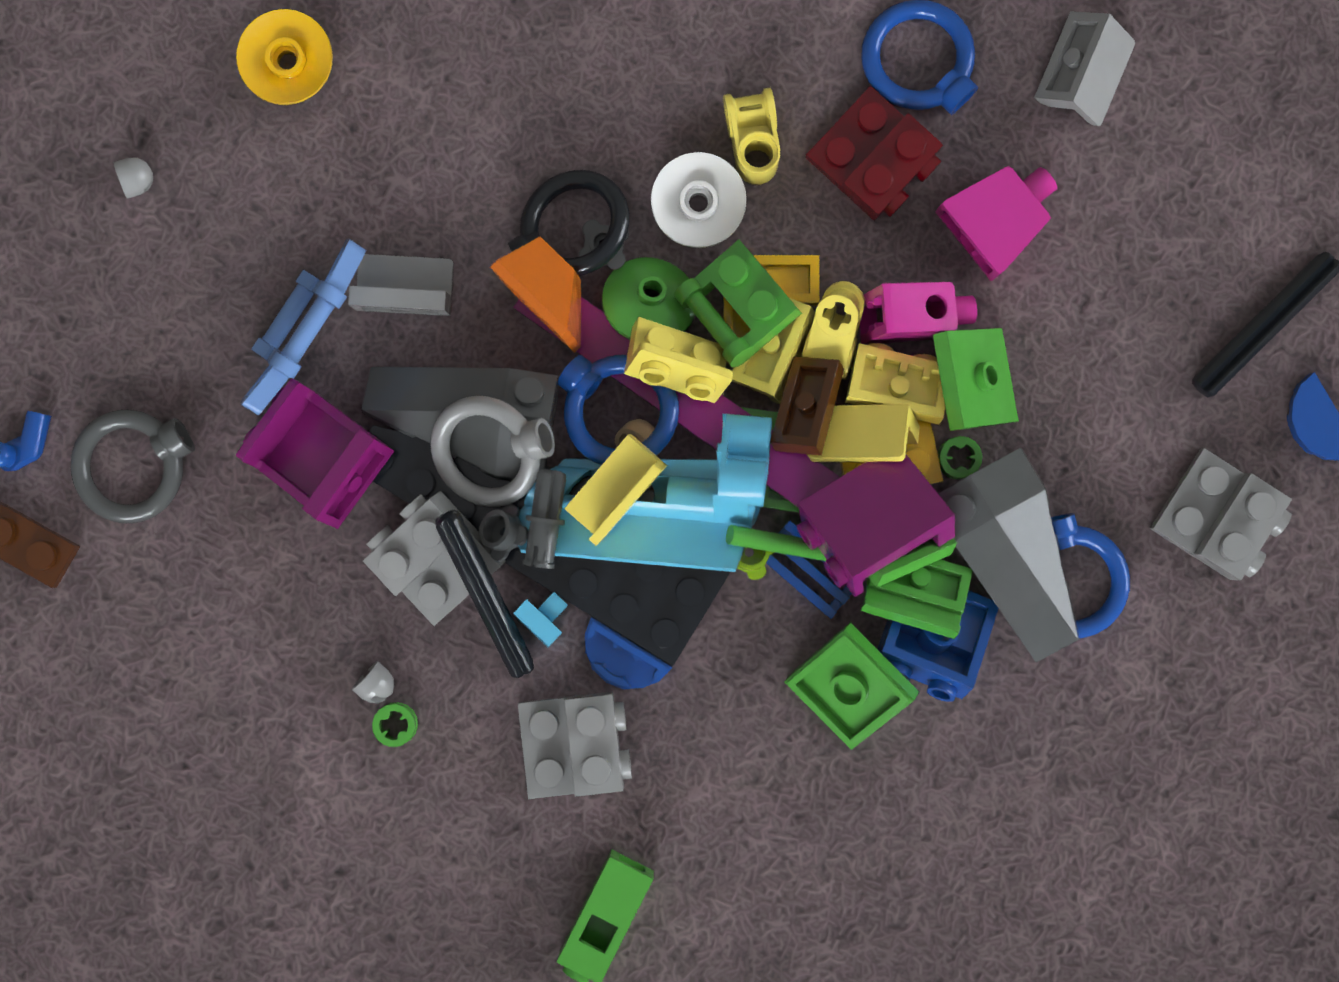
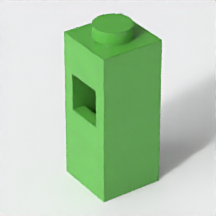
[556,849,654,982]

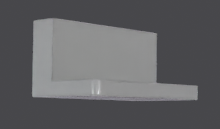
[1034,11,1135,126]
[348,254,454,316]

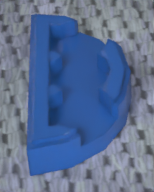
[1287,372,1339,461]
[585,617,672,689]

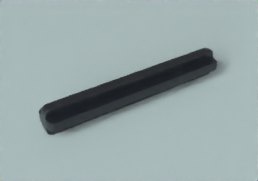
[1192,252,1339,398]
[435,510,534,678]

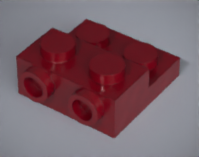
[805,85,943,221]

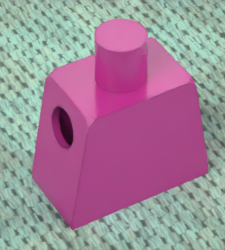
[935,166,1057,281]
[860,282,977,345]

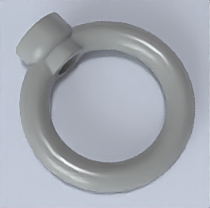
[430,396,555,507]

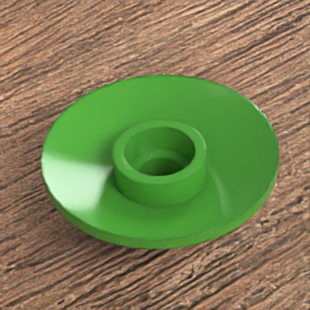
[602,257,695,340]

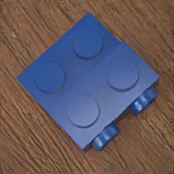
[877,590,999,702]

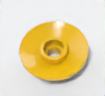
[236,9,333,105]

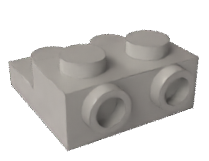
[1149,448,1292,581]
[363,490,506,626]
[518,691,632,799]

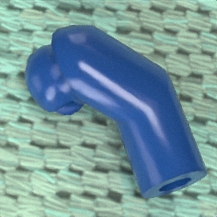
[0,411,51,471]

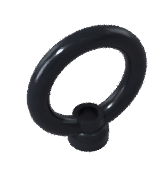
[508,170,630,276]

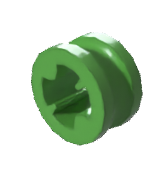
[937,436,983,480]
[372,702,418,747]

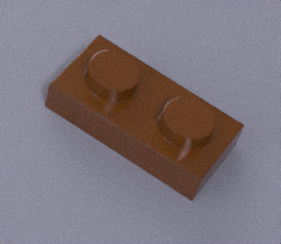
[770,356,844,456]
[0,501,80,588]

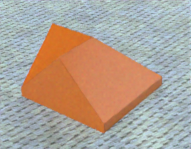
[490,237,581,353]

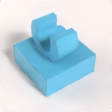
[513,592,568,648]

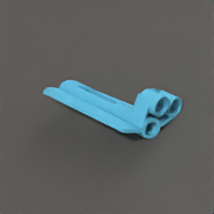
[518,414,772,572]

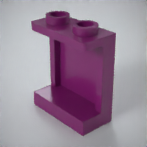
[236,379,394,529]
[797,454,955,597]

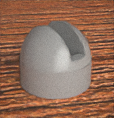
[113,158,153,199]
[351,661,395,704]

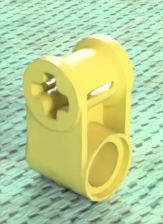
[723,87,780,185]
[802,281,865,380]

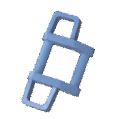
[240,239,366,415]

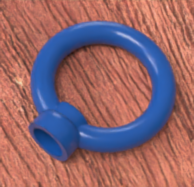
[861,0,978,115]
[558,354,679,465]
[1051,513,1130,639]

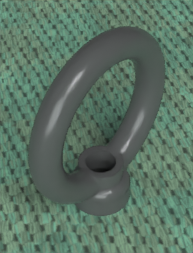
[70,409,195,524]

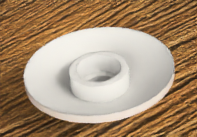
[651,152,746,248]

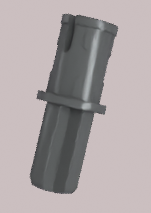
[523,469,566,569]

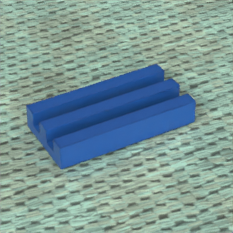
[766,520,852,619]

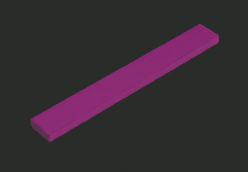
[513,297,840,508]

